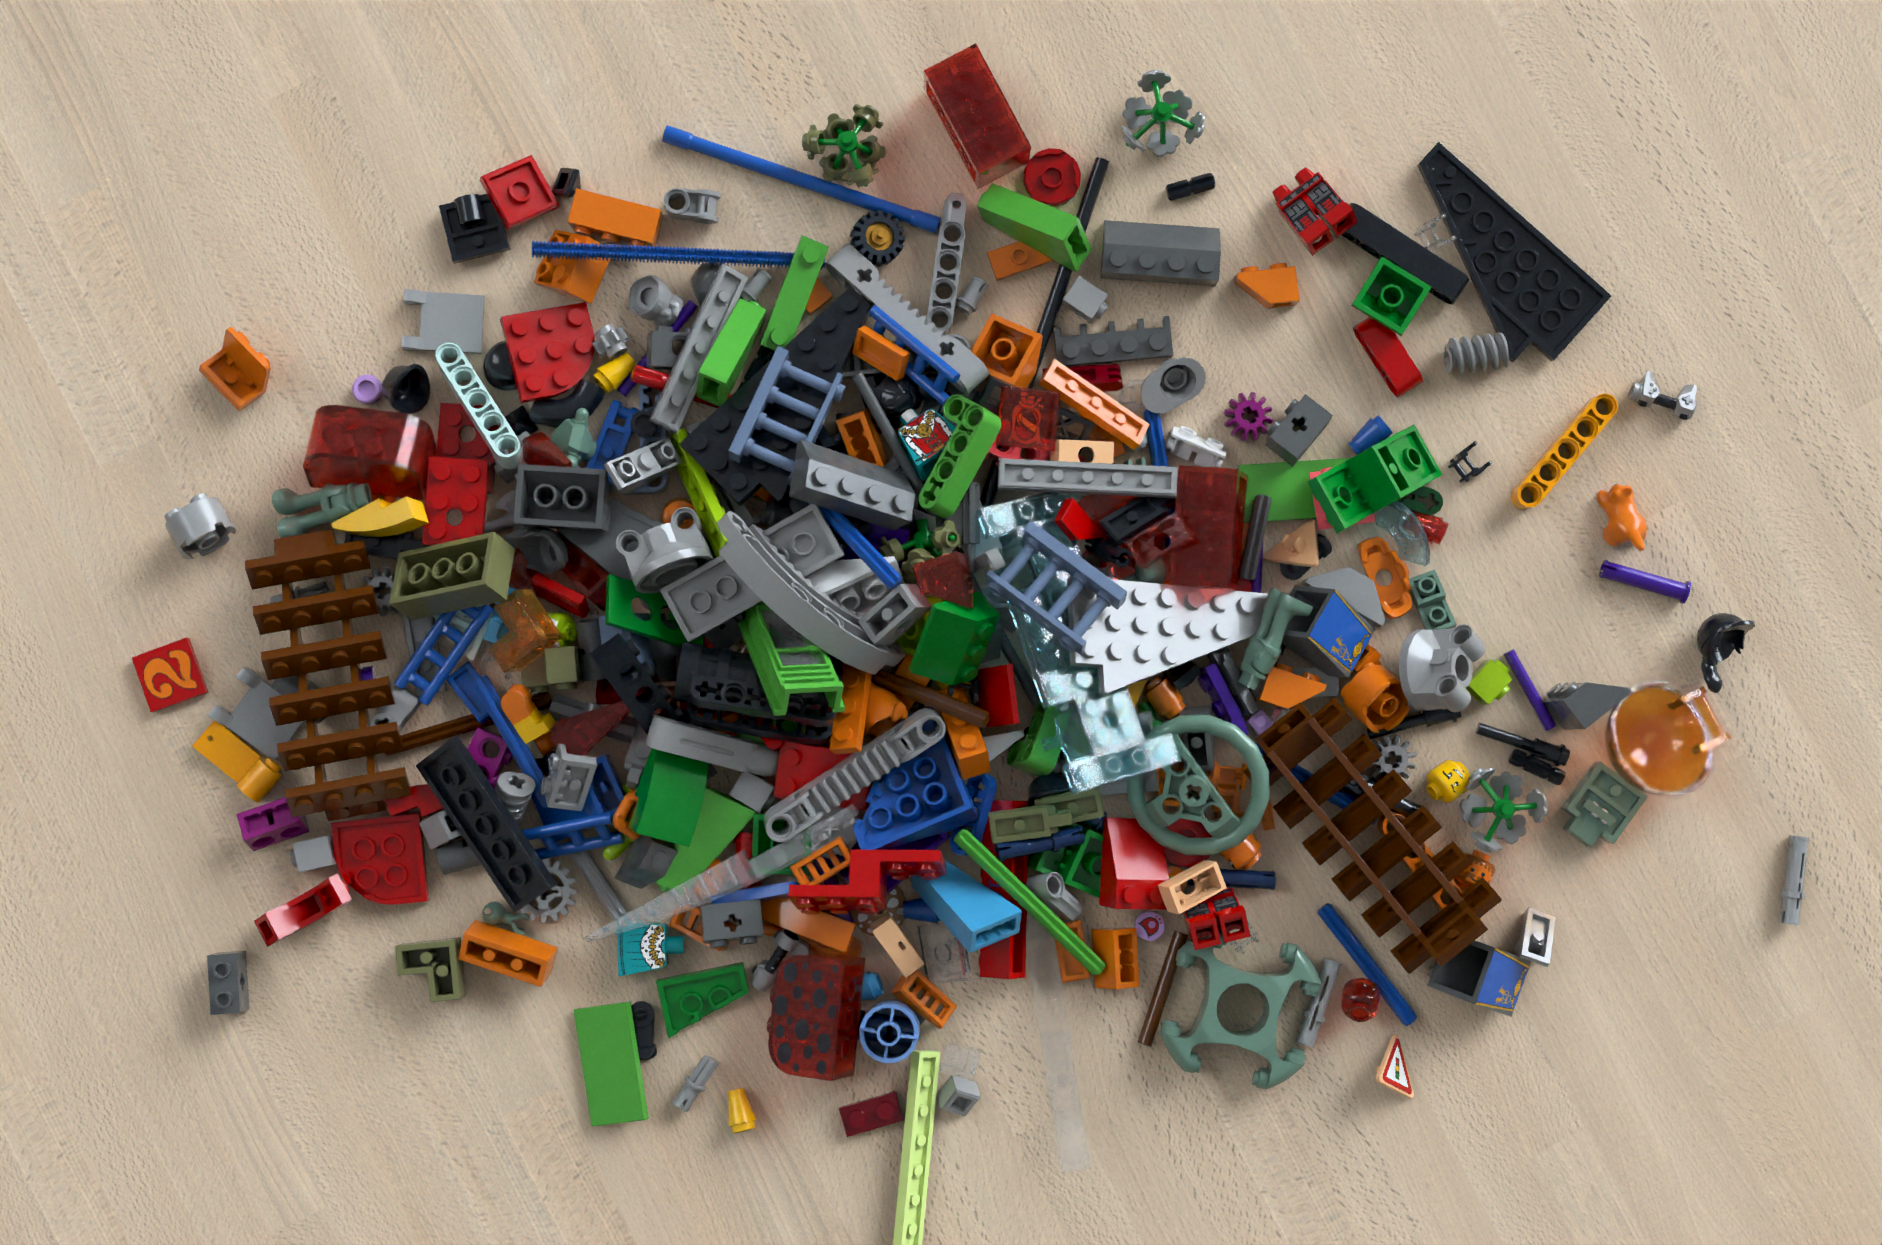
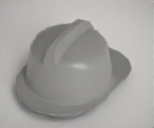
[1140,357,1206,413]

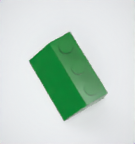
[909,591,1000,686]

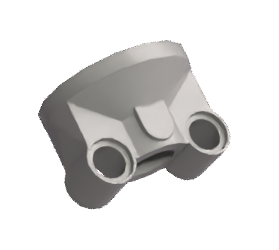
[616,507,713,594]
[1399,624,1485,712]

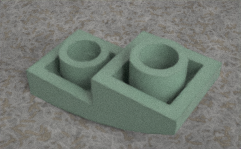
[1409,570,1457,630]

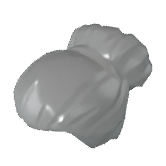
[629,275,683,327]

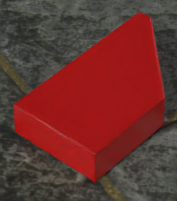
[1054,498,1103,541]

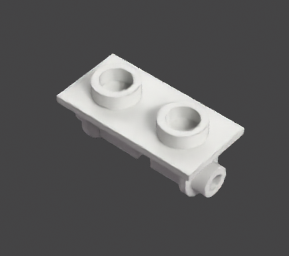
[1165,426,1227,471]

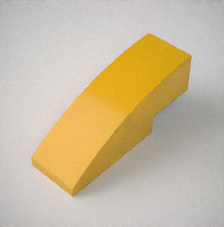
[331,496,429,537]

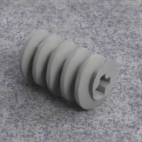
[1444,332,1509,375]
[494,772,536,826]

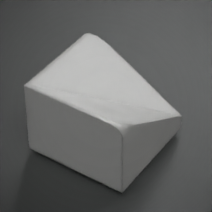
[937,1074,980,1116]

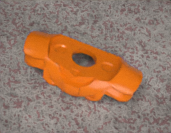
[1357,537,1412,619]

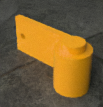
[192,720,283,803]

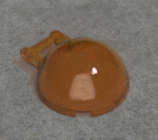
[1604,681,1731,796]

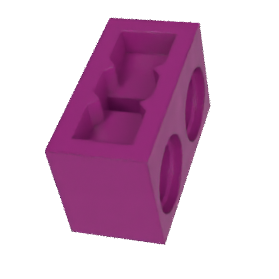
[467,728,513,788]
[236,797,310,852]

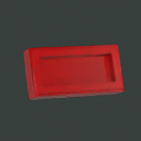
[531,573,590,618]

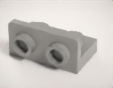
[541,743,597,812]

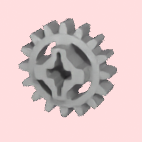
[520,858,578,923]

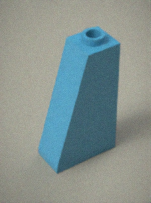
[912,860,1022,953]

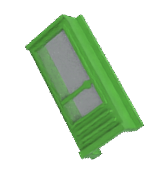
[738,602,845,716]

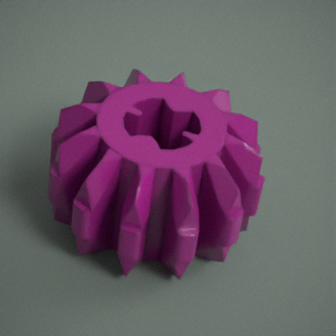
[1223,392,1273,442]

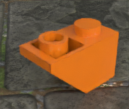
[1234,263,1300,309]
[1256,663,1327,709]

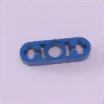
[950,773,997,856]

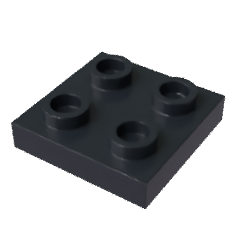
[439,194,511,264]

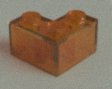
[488,589,563,673]

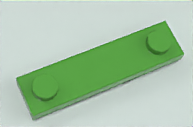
[759,235,829,351]

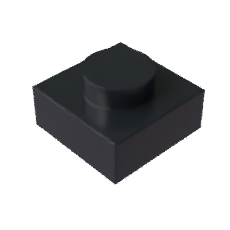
[1162,661,1201,691]

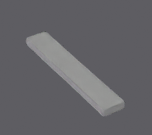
[649,264,748,434]
[997,458,1177,498]

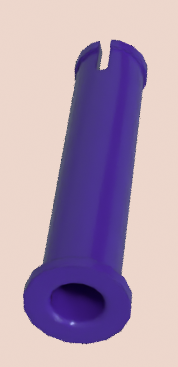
[1599,560,1691,604]

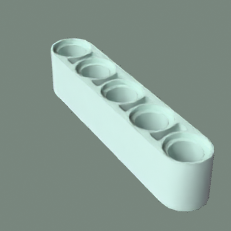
[435,343,523,469]

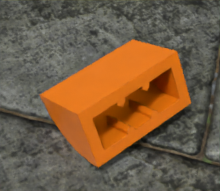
[836,407,889,467]
[1092,927,1140,990]

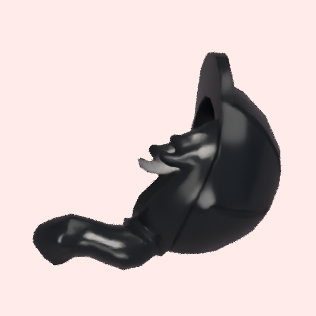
[1697,613,1755,693]

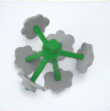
[1122,70,1205,157]
[1459,768,1548,852]

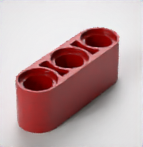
[1353,317,1423,398]

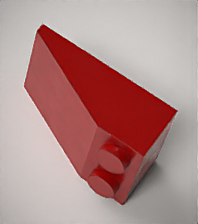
[974,664,1020,728]
[774,741,872,810]
[1099,817,1169,910]

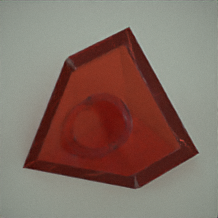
[913,551,973,609]

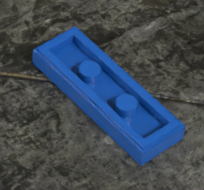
[711,881,800,904]

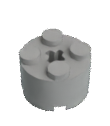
[164,493,236,559]

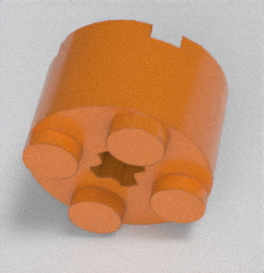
[1341,662,1410,733]

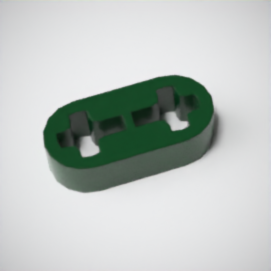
[1391,486,1443,516]

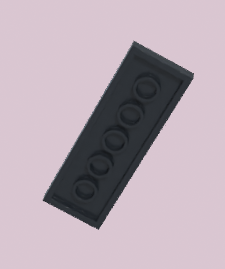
[416,735,557,913]

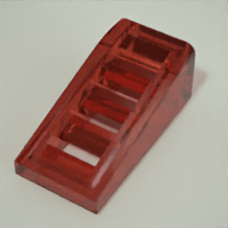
[522,431,572,467]

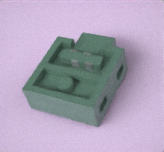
[1561,761,1648,847]

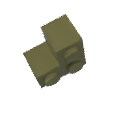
[519,646,585,693]
[395,937,466,1002]

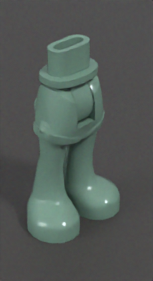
[272,482,373,538]
[1238,587,1313,690]

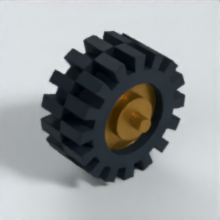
[850,210,905,267]

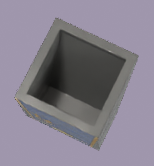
[1281,585,1375,678]
[1427,940,1531,1017]

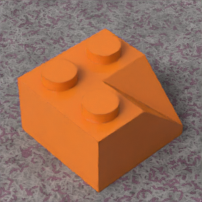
[971,313,1043,396]

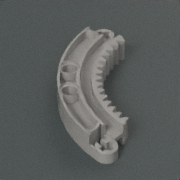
[717,511,905,675]

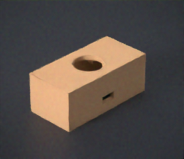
[1050,439,1114,464]
[1157,860,1227,914]
[869,912,925,978]

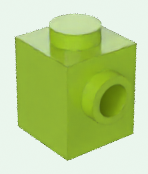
[1466,659,1513,705]

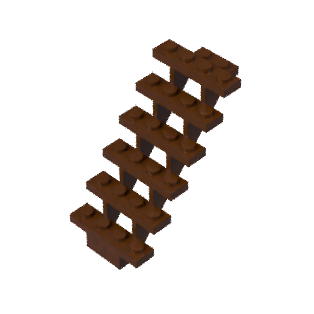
[245,529,411,821]
[1243,698,1502,974]

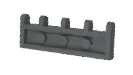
[1054,316,1173,367]

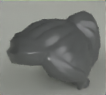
[504,527,569,576]

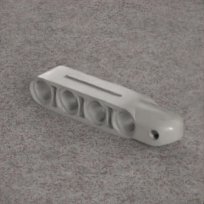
[927,193,967,335]
[645,715,780,776]

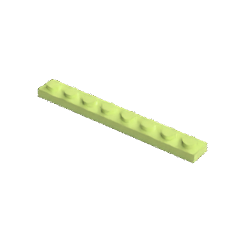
[893,1050,940,1245]

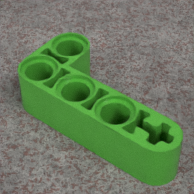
[919,394,1001,518]
[1006,658,1086,776]

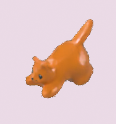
[1597,484,1647,551]

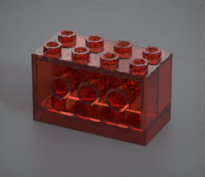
[924,43,1031,189]
[1169,465,1248,591]

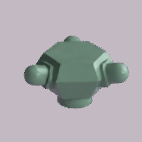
[544,408,596,468]

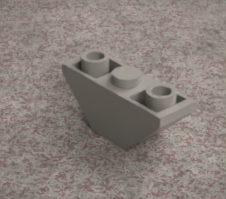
[604,437,682,494]
[1302,567,1385,627]

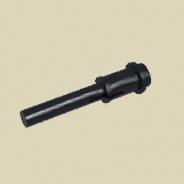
[1367,709,1461,739]
[1476,723,1570,767]

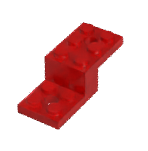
[422,402,500,546]
[789,850,946,915]

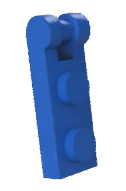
[586,400,639,486]

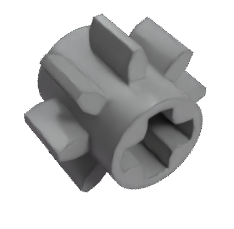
[592,324,630,360]

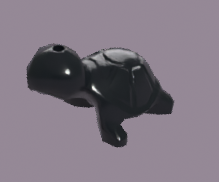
[870,372,949,425]

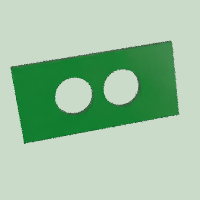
[605,574,703,648]

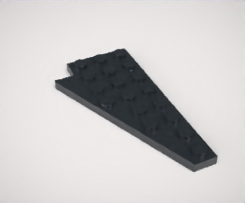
[1417,142,1612,362]
[680,286,871,506]

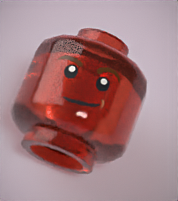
[1341,978,1380,1022]

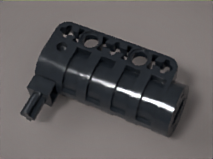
[673,641,843,746]

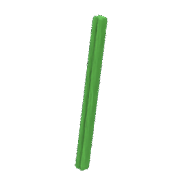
[954,829,1106,975]

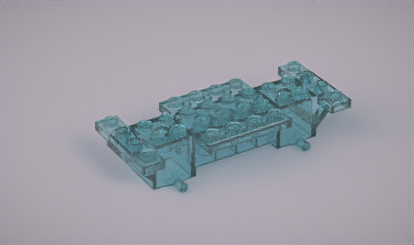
[977,492,1181,794]

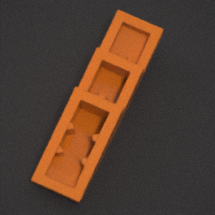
[750,884,856,952]

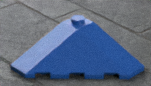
[853,706,979,850]

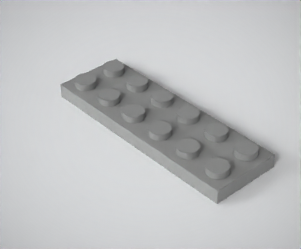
[660,504,845,642]

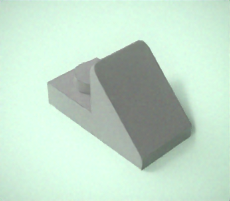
[1513,907,1556,967]

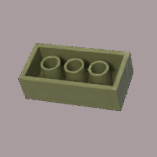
[389,532,515,620]

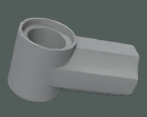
[1025,872,1084,922]

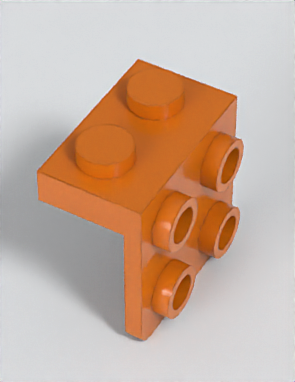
[199,327,271,412]

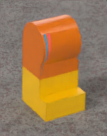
[501,684,555,744]

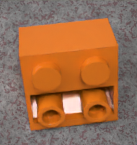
[533,230,610,304]

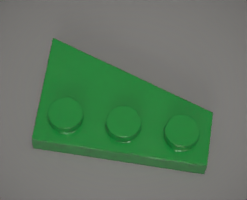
[656,962,749,1038]

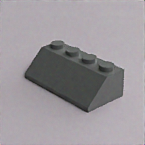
[1100,220,1221,286]
[789,439,915,531]

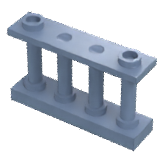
[728,346,846,486]
[985,521,1127,655]

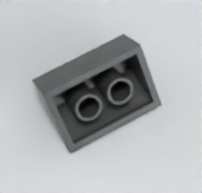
[514,464,611,532]
[1543,682,1632,730]

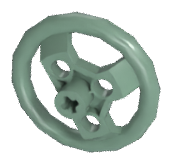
[1126,715,1270,855]

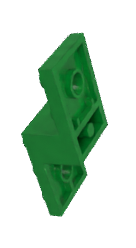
[1307,424,1442,534]

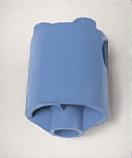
[859,1000,920,1063]

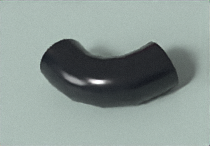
[529,379,606,428]

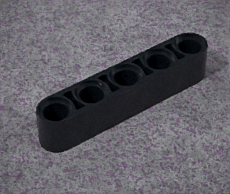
[1336,203,1469,305]

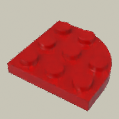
[500,302,595,403]
[331,813,429,905]

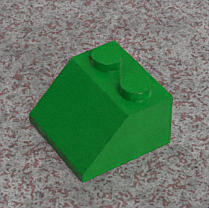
[1351,257,1432,336]

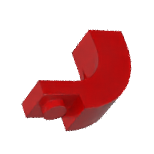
[254,873,352,947]

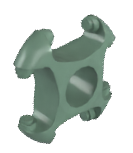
[1159,930,1322,1090]

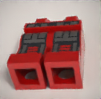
[1272,167,1358,256]
[1183,888,1251,950]

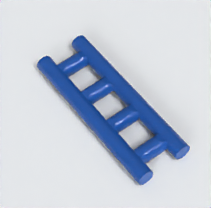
[869,305,960,406]
[394,604,494,706]
[522,812,625,860]

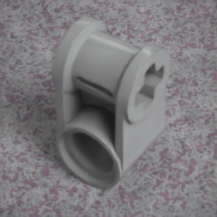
[664,188,721,224]
[370,685,422,731]

